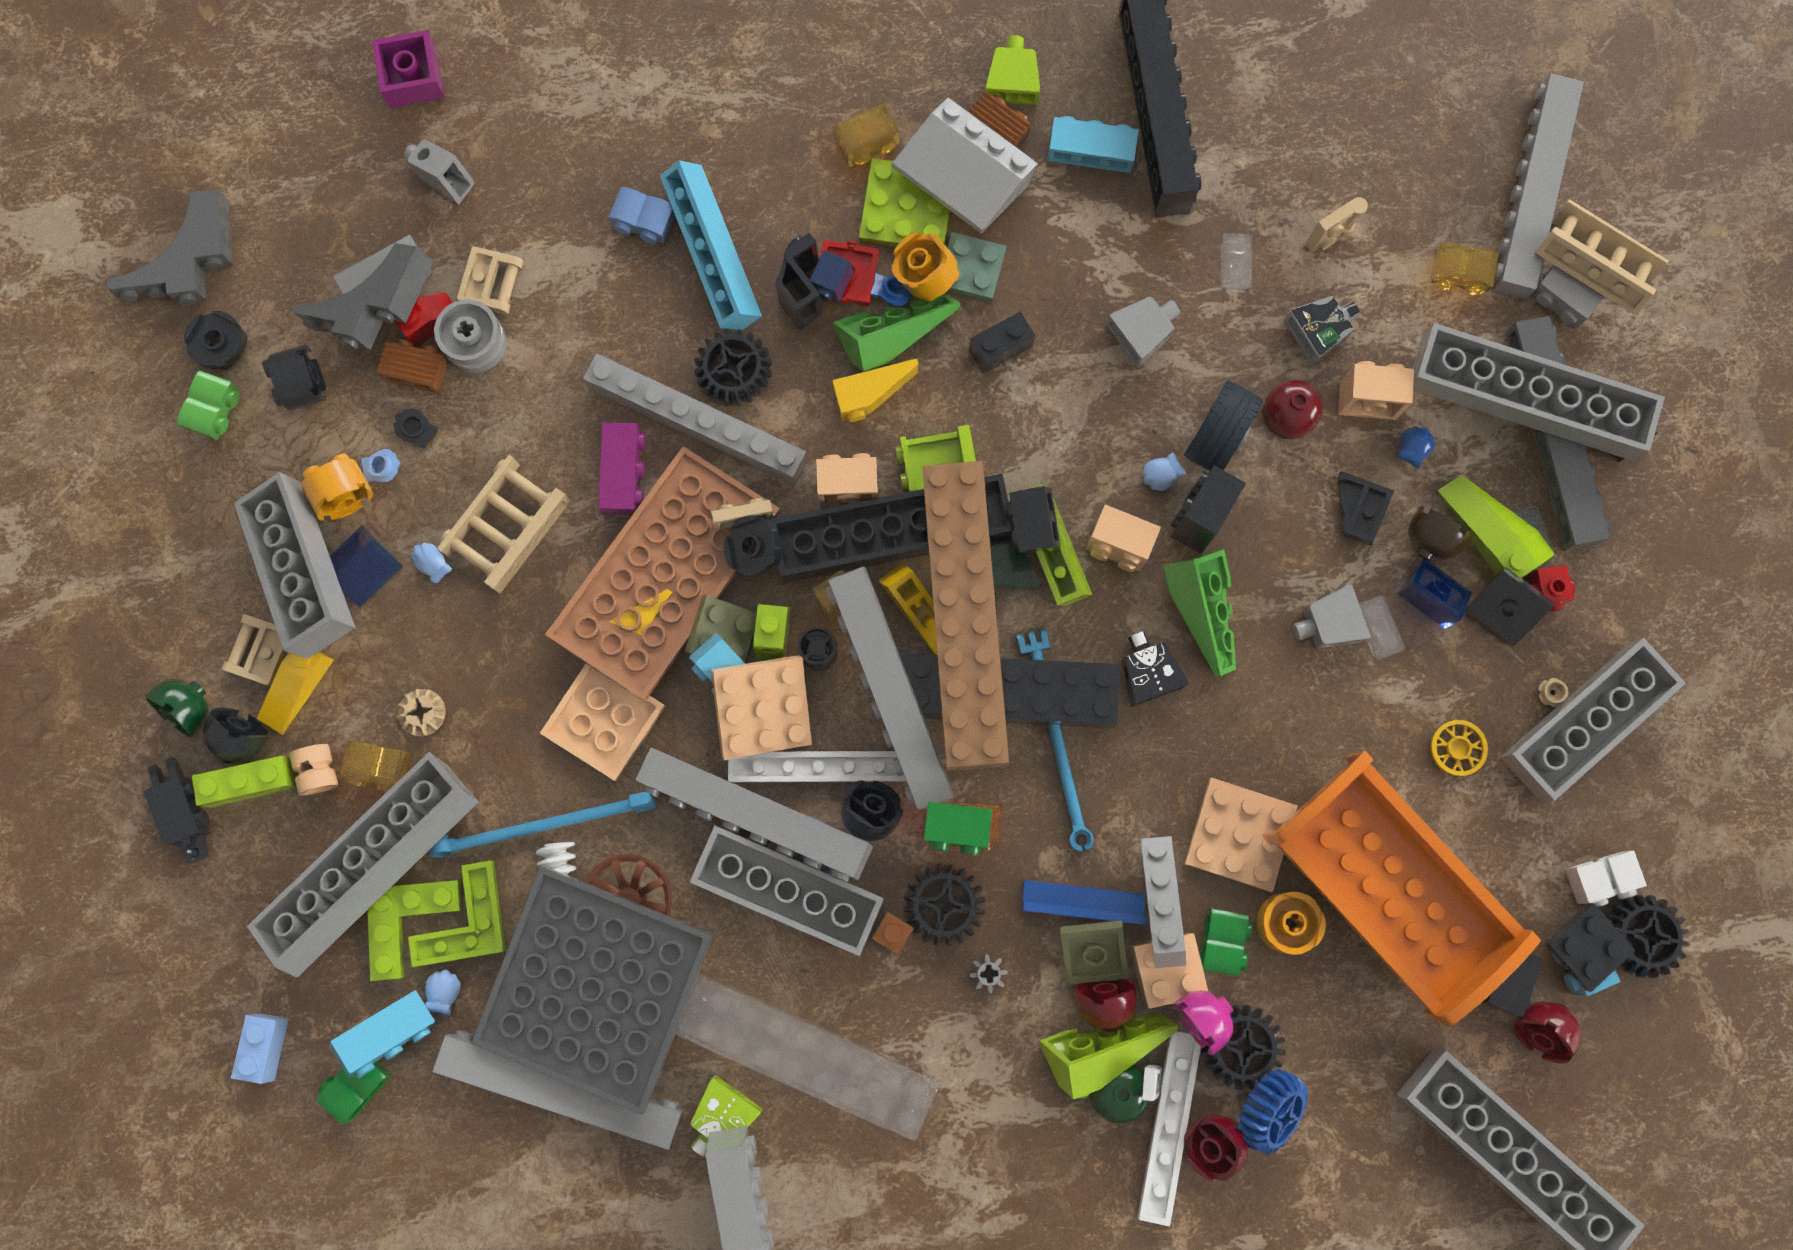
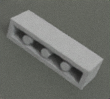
[1141,836,1186,968]

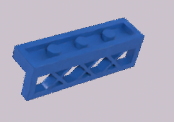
[1021,880,1147,925]

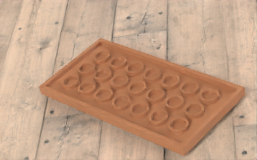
[545,446,780,702]

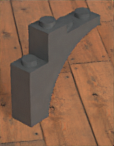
[107,189,233,306]
[293,243,434,350]

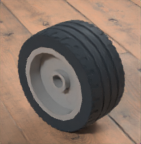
[1184,380,1264,471]

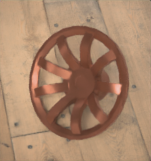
[585,854,672,916]

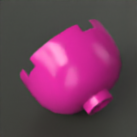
[1173,990,1233,1055]

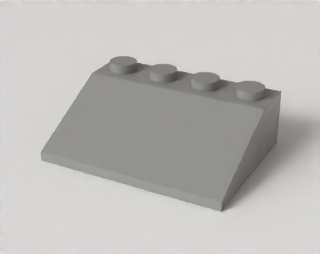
[891,98,1038,234]

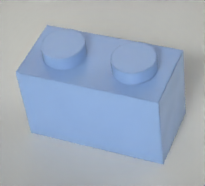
[231,1013,289,1084]

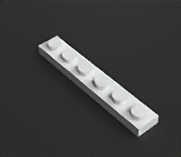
[728,751,907,783]
[1137,1031,1201,1226]

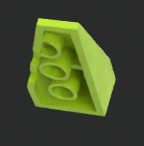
[1436,475,1555,578]
[1039,1013,1178,1100]

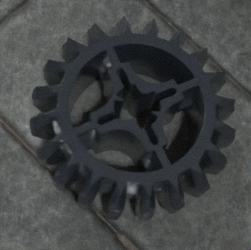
[694,328,772,407]
[903,863,985,947]
[1606,895,1691,978]
[1201,1004,1286,1090]

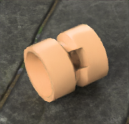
[289,744,338,796]

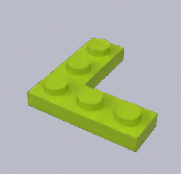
[408,860,506,967]
[367,880,462,981]

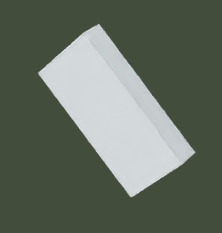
[1142,1064,1162,1101]

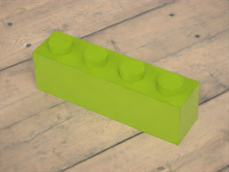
[1033,484,1093,606]

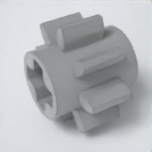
[969,954,1008,993]

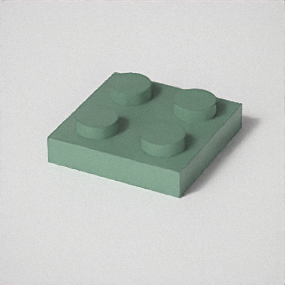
[947,232,1007,302]

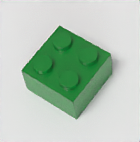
[923,802,992,855]

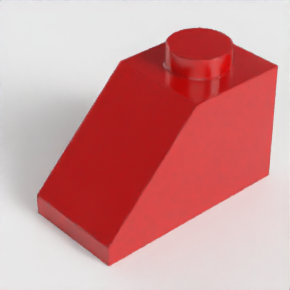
[395,292,453,348]

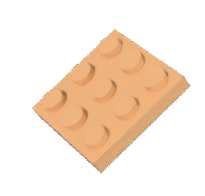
[711,655,812,760]
[540,664,666,782]
[1184,777,1298,893]

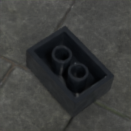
[1170,465,1246,554]

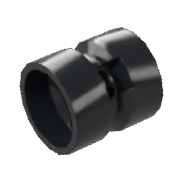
[798,626,838,671]

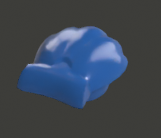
[871,273,912,306]
[1396,426,1435,468]

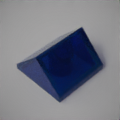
[329,525,403,607]
[1397,559,1472,629]

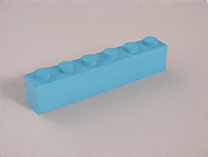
[660,160,762,330]

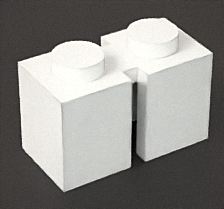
[1565,850,1647,907]

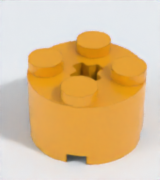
[892,232,959,302]
[301,454,373,521]
[1256,892,1326,955]

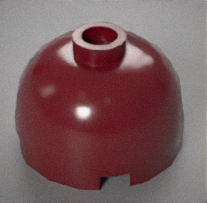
[1262,379,1323,440]
[1074,978,1137,1032]
[1514,1001,1582,1064]
[1184,1114,1249,1181]

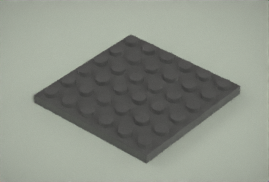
[471,866,714,1115]

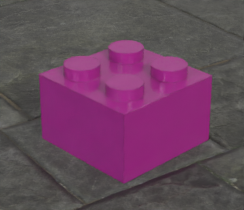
[372,30,445,108]

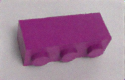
[598,423,646,516]

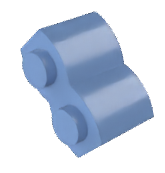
[608,187,676,244]

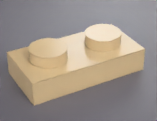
[711,498,773,531]

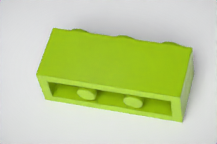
[192,756,297,808]

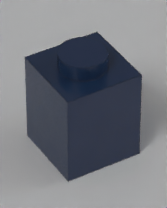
[810,251,854,302]

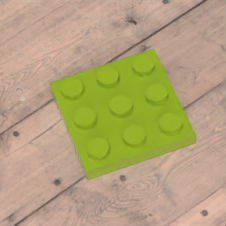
[859,158,950,247]

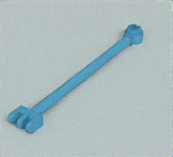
[1016,628,1094,852]
[429,792,657,858]

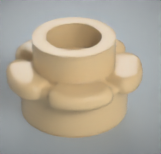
[1538,678,1568,707]

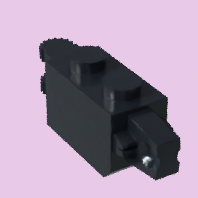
[143,757,211,864]

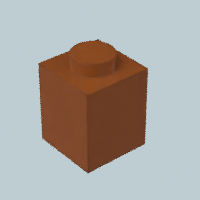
[872,912,914,955]

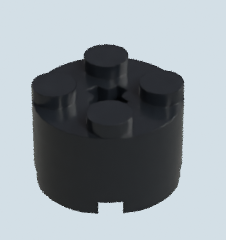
[262,345,327,411]

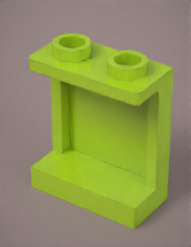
[895,425,976,492]

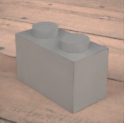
[1531,265,1605,328]

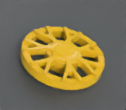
[1430,720,1488,776]

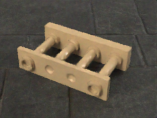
[1535,199,1669,315]
[437,455,570,594]

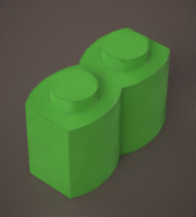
[177,370,240,440]

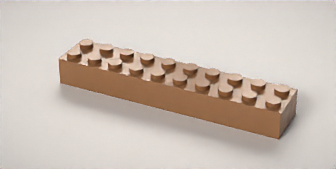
[922,461,1009,771]

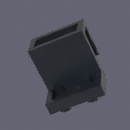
[775,233,822,330]

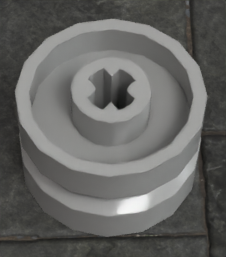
[434,299,507,373]

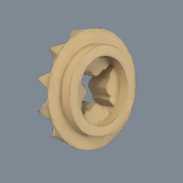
[397,689,446,736]

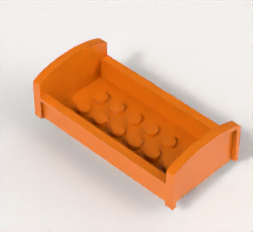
[1262,750,1541,1026]

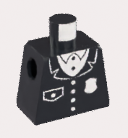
[1122,631,1189,707]

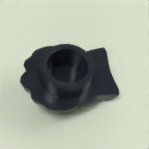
[393,408,438,449]

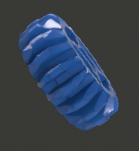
[1238,1068,1308,1155]

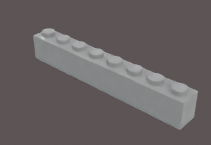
[1492,73,1584,300]
[583,353,808,486]
[826,567,954,811]
[635,748,873,882]
[432,1030,685,1150]

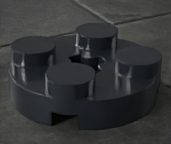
[184,311,247,370]
[724,516,782,577]

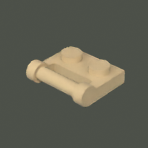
[1305,197,1368,253]
[457,246,524,315]
[221,614,286,687]

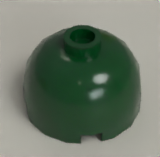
[145,679,209,738]
[1088,1064,1149,1124]

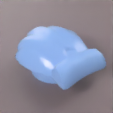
[361,449,401,482]
[1142,453,1186,491]
[411,543,453,583]
[425,969,461,1016]

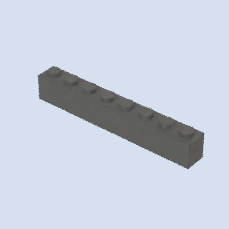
[1506,316,1610,551]

